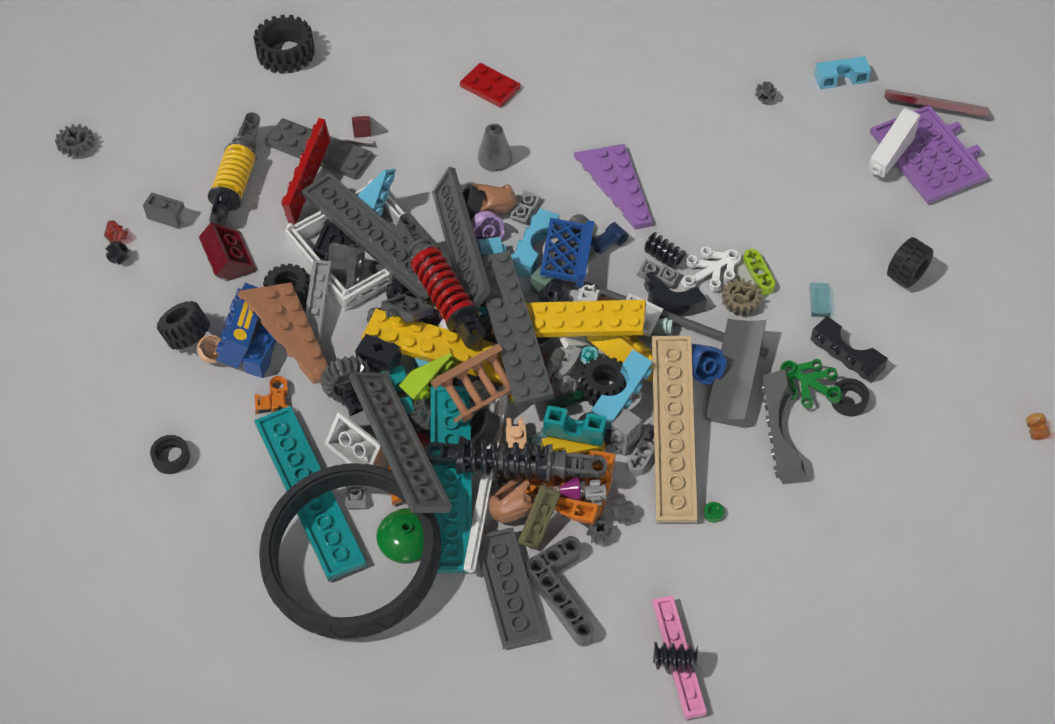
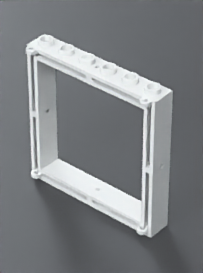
[285,179,433,311]

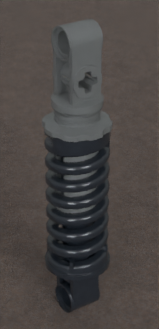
[425,436,607,482]

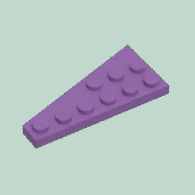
[574,144,652,230]

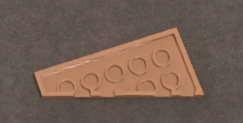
[238,282,328,384]

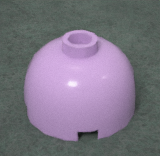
[471,211,505,246]

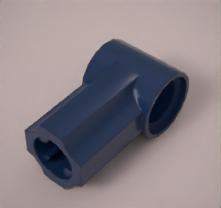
[591,222,629,254]

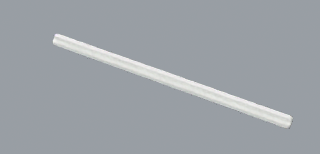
[463,384,508,573]

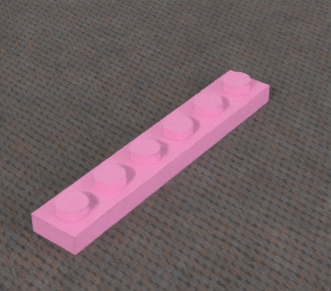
[652,596,707,720]

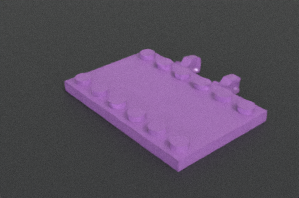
[870,105,989,204]

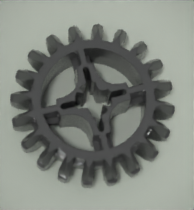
[320,355,372,400]

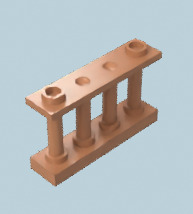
[431,343,512,423]

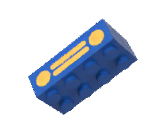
[215,282,259,369]

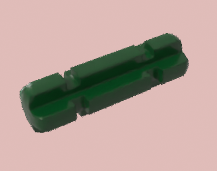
[547,389,584,408]

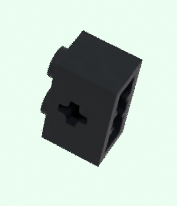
[355,334,402,375]

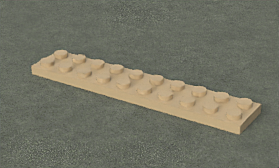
[652,336,697,523]

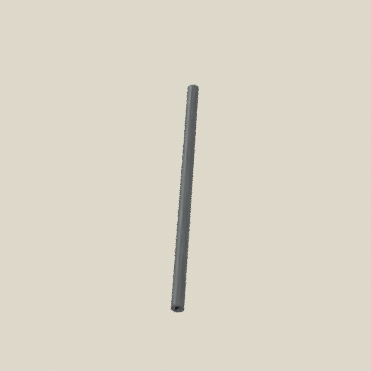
[558,279,769,358]

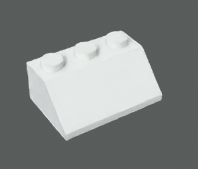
[324,412,387,468]

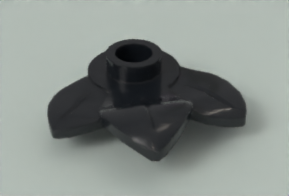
[538,279,570,302]

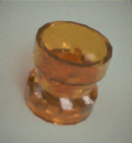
[1026,413,1051,440]

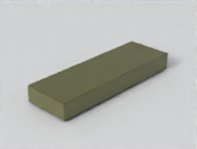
[518,485,561,550]

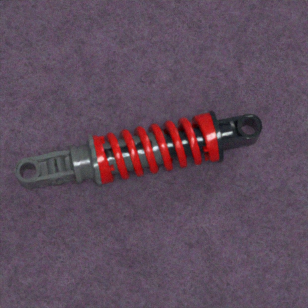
[395,213,485,349]

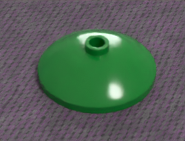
[376,508,424,564]

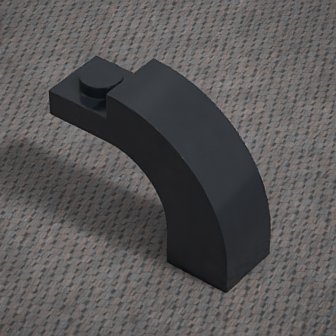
[644,272,707,317]

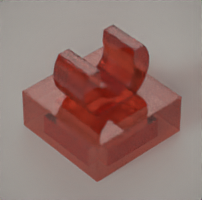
[104,220,128,243]

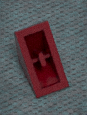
[352,115,371,138]

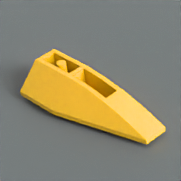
[586,335,653,382]

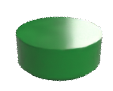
[703,502,724,523]

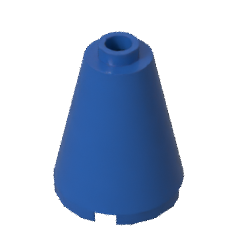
[691,343,726,384]

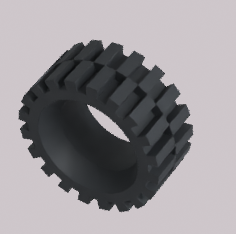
[253,14,315,74]

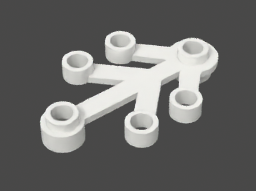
[681,247,741,291]

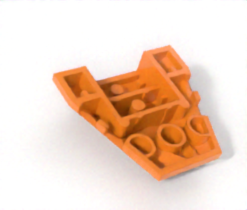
[523,451,616,524]

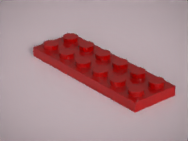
[281,118,331,225]

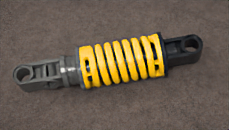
[208,112,260,226]

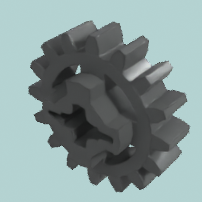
[55,124,95,157]

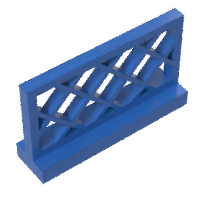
[540,217,594,287]

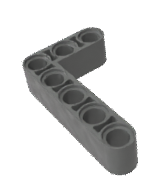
[527,536,593,646]

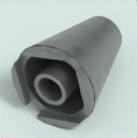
[478,124,512,172]

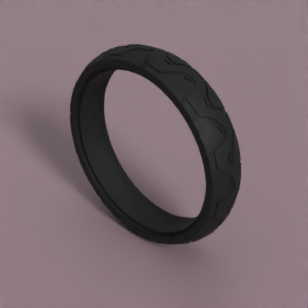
[259,463,441,639]

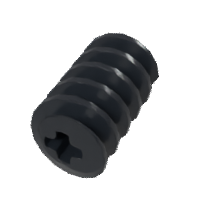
[644,232,686,268]
[653,641,698,673]

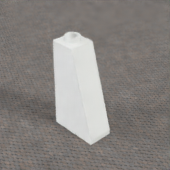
[868,108,920,178]

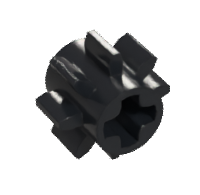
[105,241,129,265]

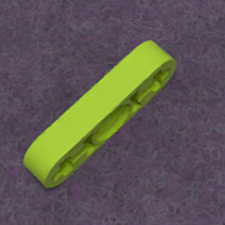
[743,249,775,295]

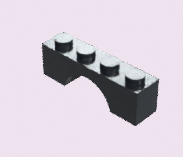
[810,316,888,383]

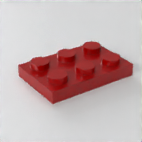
[460,63,521,108]

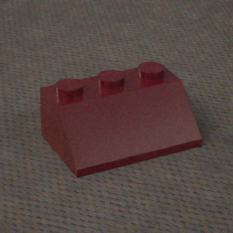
[199,222,256,280]

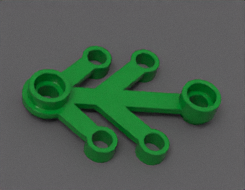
[780,359,842,409]

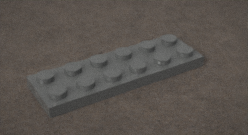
[264,118,373,180]
[478,527,544,650]

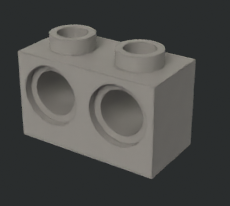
[610,409,642,456]

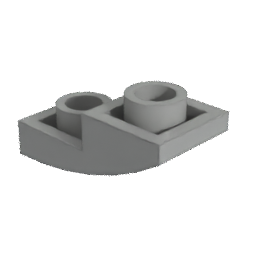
[510,190,541,224]
[637,258,680,287]
[554,347,581,385]
[345,486,367,508]

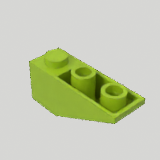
[399,353,460,401]

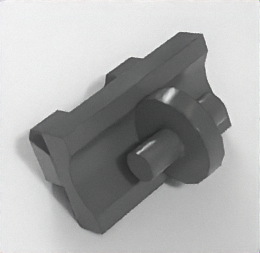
[410,398,431,433]

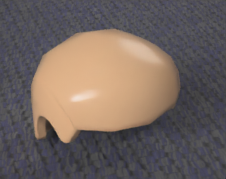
[197,335,221,363]

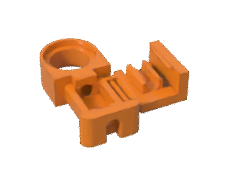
[254,376,289,414]

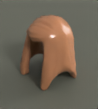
[473,183,516,214]
[489,477,535,523]

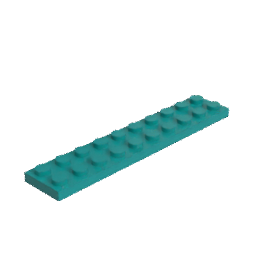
[431,386,472,573]
[254,406,367,582]

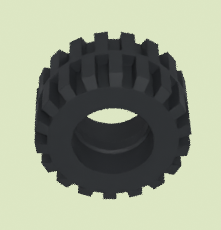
[887,237,934,288]
[263,263,310,309]
[157,301,210,350]
[580,356,626,406]

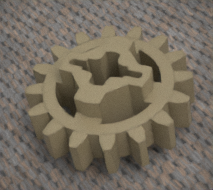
[721,278,763,315]

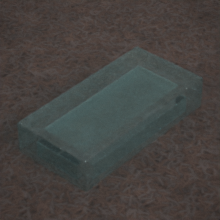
[810,283,831,317]

